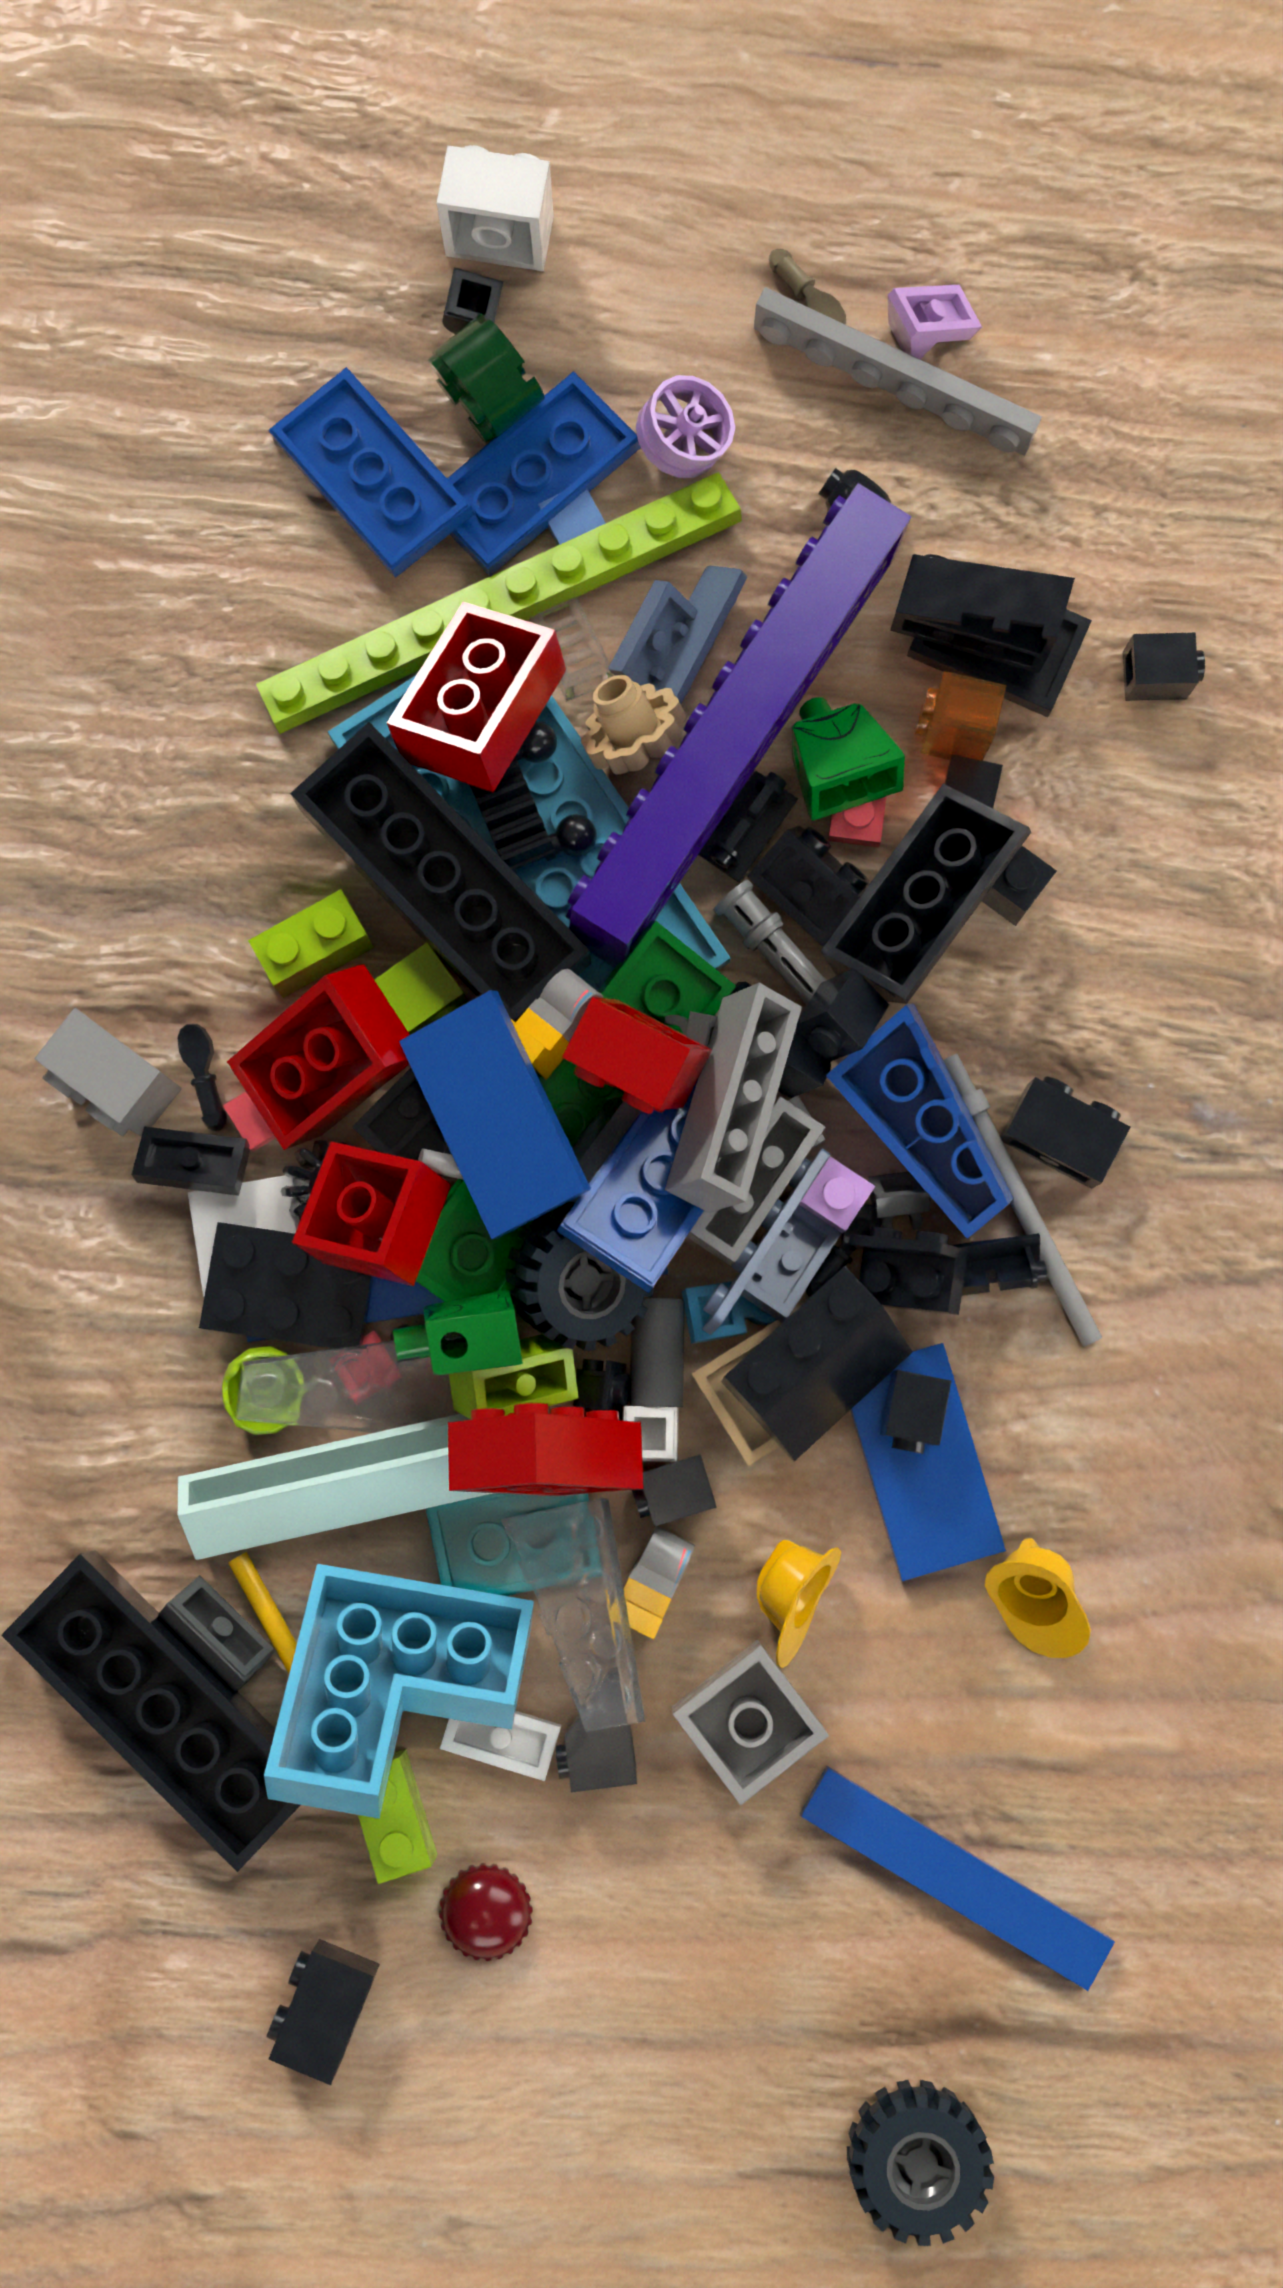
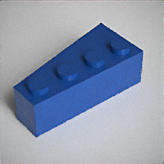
[826,1003,1013,1239]

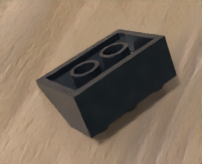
[721,1266,913,1462]

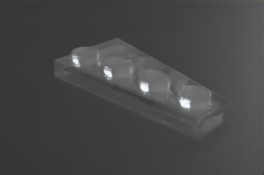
[235,1332,462,1433]
[501,1498,646,1732]

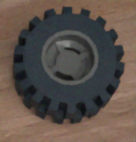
[506,1206,654,1351]
[847,2080,994,2246]

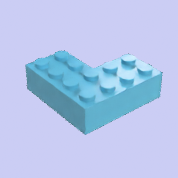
[264,1564,534,1819]

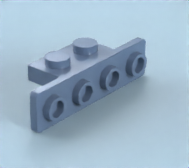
[608,565,747,704]
[702,1148,841,1335]

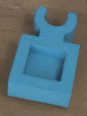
[682,1281,776,1344]

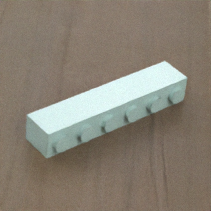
[178,1414,492,1560]

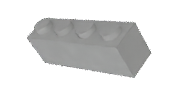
[665,982,802,1213]

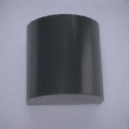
[442,267,504,334]

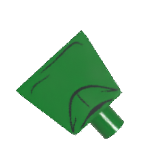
[792,697,905,821]
[393,1289,523,1375]

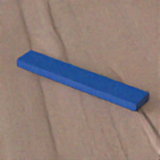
[800,1766,1115,1991]

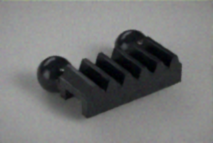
[469,721,597,874]

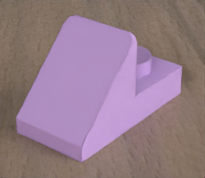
[888,285,982,359]

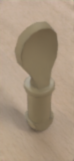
[769,249,846,324]

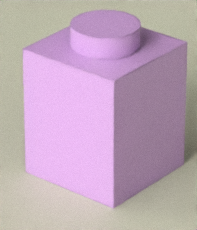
[799,1156,875,1233]

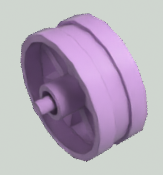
[636,375,735,478]

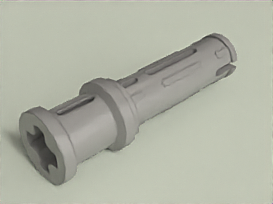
[713,879,826,1005]

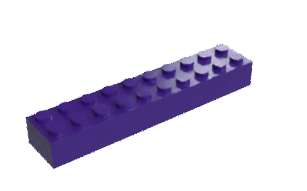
[565,483,912,968]

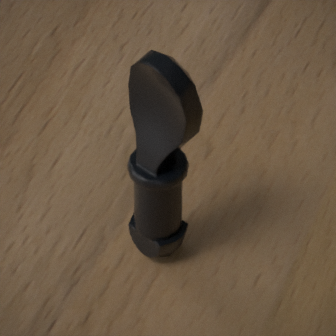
[177,1024,227,1131]
[805,1203,882,1297]

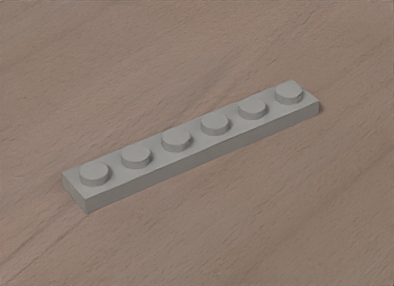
[754,287,1042,456]

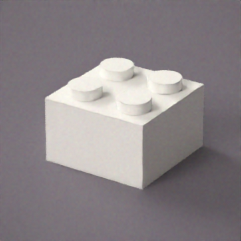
[437,145,554,272]

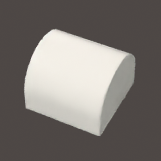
[623,1406,679,1462]

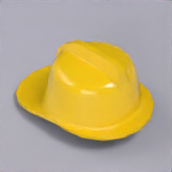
[985,1538,1091,1658]
[757,1540,841,1668]

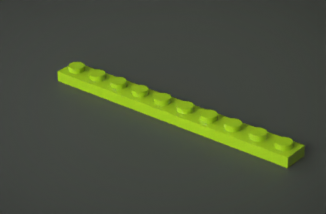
[256,472,742,734]

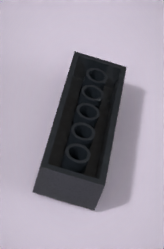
[290,722,591,1022]
[1,1550,300,1872]

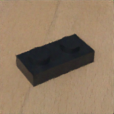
[131,1126,250,1196]

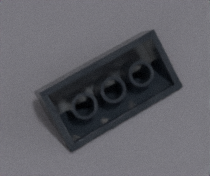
[821,784,1031,1004]

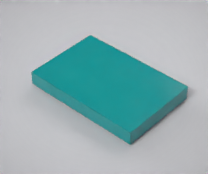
[426,1493,605,1596]

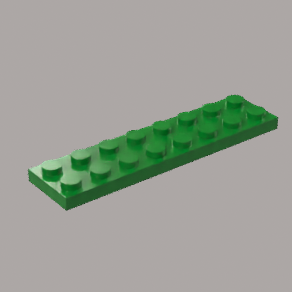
[416,920,736,1302]

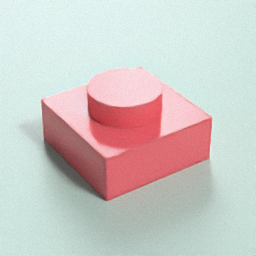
[828,796,887,848]

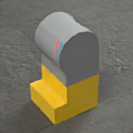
[511,969,603,1080]
[610,1526,695,1640]

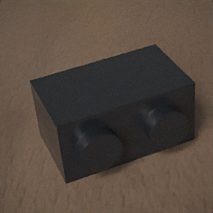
[1000,1076,1131,1189]
[266,1939,380,2085]

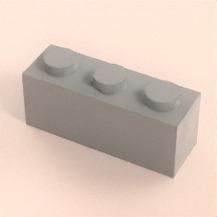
[687,1096,825,1265]

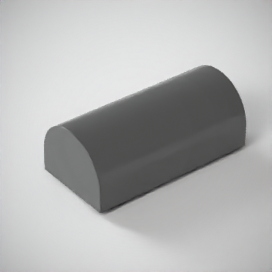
[630,1298,685,1408]
[158,1575,276,1693]

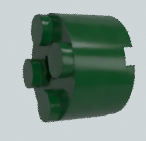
[427,313,545,443]

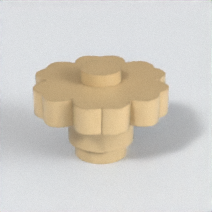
[581,675,687,774]

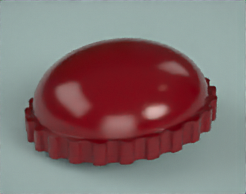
[439,1863,533,1961]

